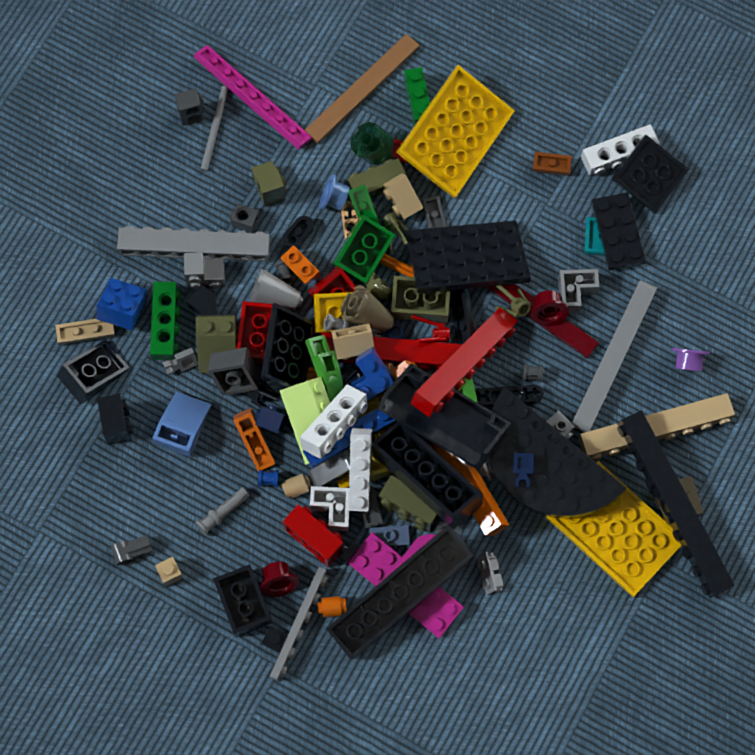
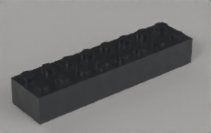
[326,525,476,660]

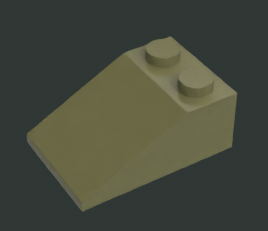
[196,315,237,373]

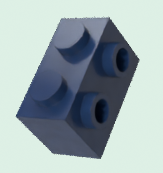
[254,404,289,433]

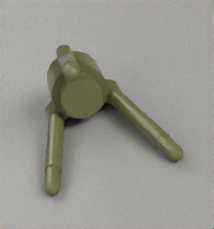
[382,213,408,253]
[495,285,531,318]

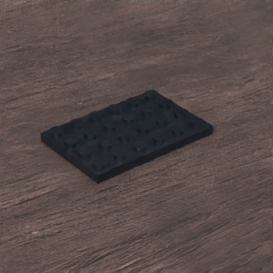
[405,220,531,293]

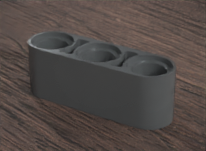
[307,449,350,487]

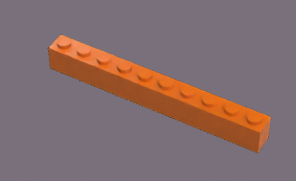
[390,360,509,536]

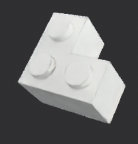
[310,486,349,532]

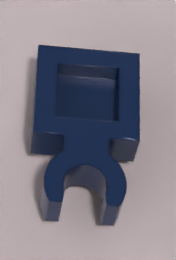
[513,452,534,488]

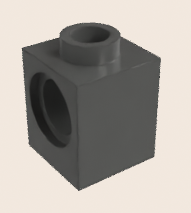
[229,203,259,233]

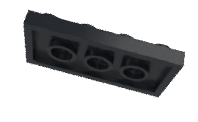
[591,192,646,271]

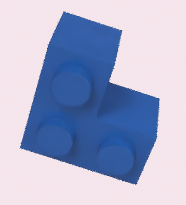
[351,347,394,401]

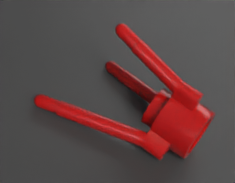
[410,315,450,343]

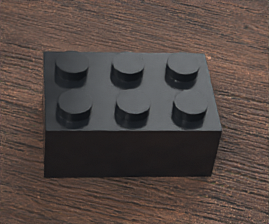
[213,564,272,638]

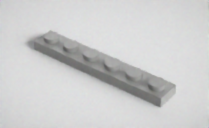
[270,567,328,682]

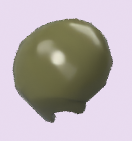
[366,272,393,299]

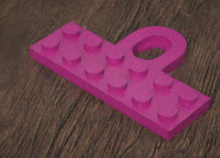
[348,532,464,638]

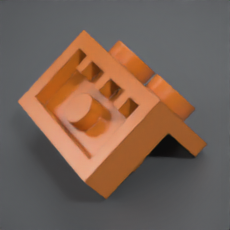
[281,245,321,284]

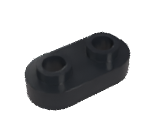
[283,216,314,249]

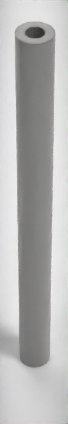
[200,86,229,172]

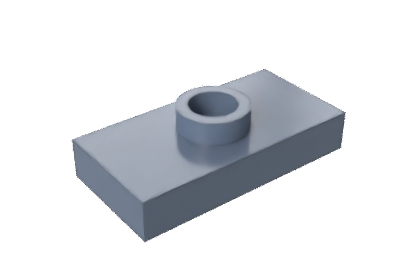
[369,525,410,547]

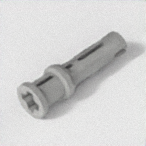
[323,314,381,337]
[195,487,250,536]

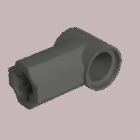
[111,535,153,565]

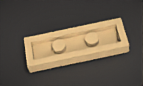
[55,319,115,345]

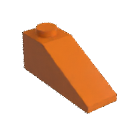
[233,407,276,472]

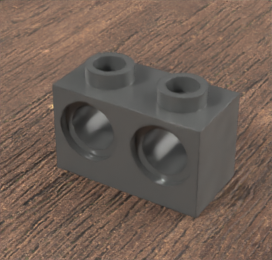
[174,88,206,126]

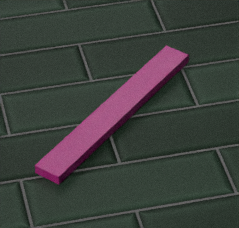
[194,45,312,150]

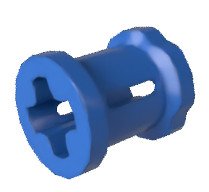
[258,470,279,488]

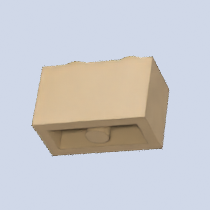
[383,173,423,219]
[331,323,375,360]

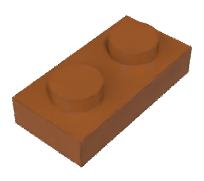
[532,152,572,176]

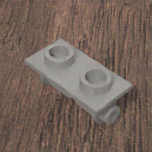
[477,552,504,595]

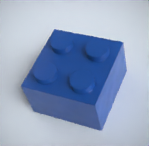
[96,278,147,330]

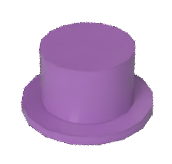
[671,348,710,371]

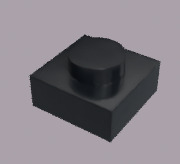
[340,542,359,565]
[261,626,288,654]

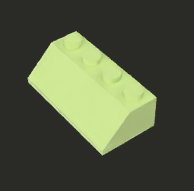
[280,377,346,465]

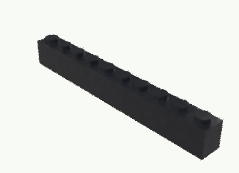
[617,410,735,599]

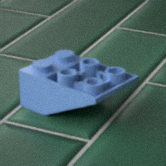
[152,391,212,457]

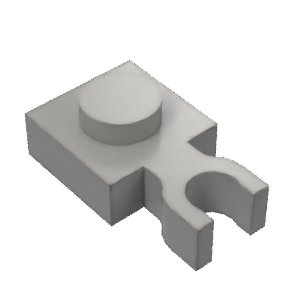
[162,347,198,375]

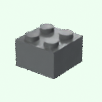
[208,347,261,396]

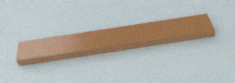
[305,34,419,144]

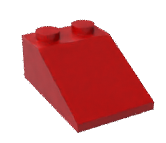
[308,267,356,299]

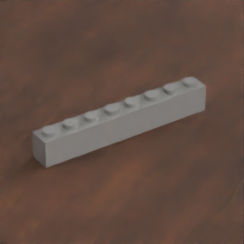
[117,226,270,262]

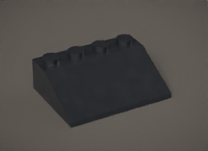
[261,303,315,394]

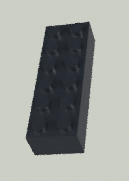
[371,422,483,529]

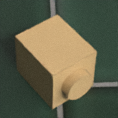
[155,557,183,587]

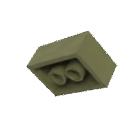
[391,276,450,323]
[379,475,439,532]

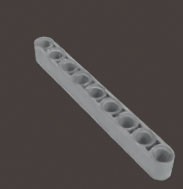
[572,280,658,433]

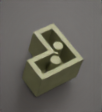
[252,161,287,207]

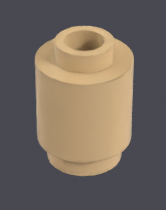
[281,474,311,498]

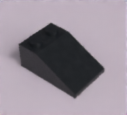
[57,340,130,405]

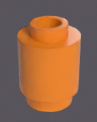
[318,596,346,618]

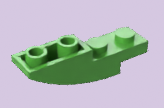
[305,335,344,403]

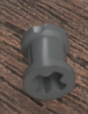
[275,261,295,283]
[523,364,543,382]

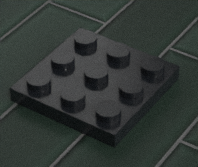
[611,134,689,213]

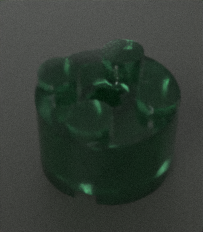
[351,122,394,165]

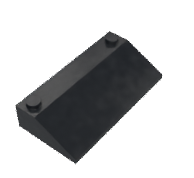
[378,363,511,470]

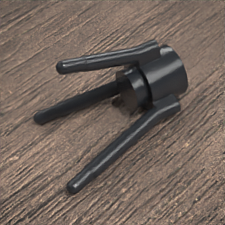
[248,384,281,409]

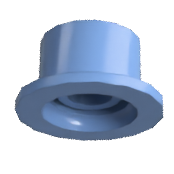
[319,174,349,210]

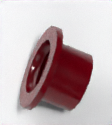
[531,290,569,326]
[260,561,299,597]

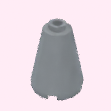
[249,269,303,310]

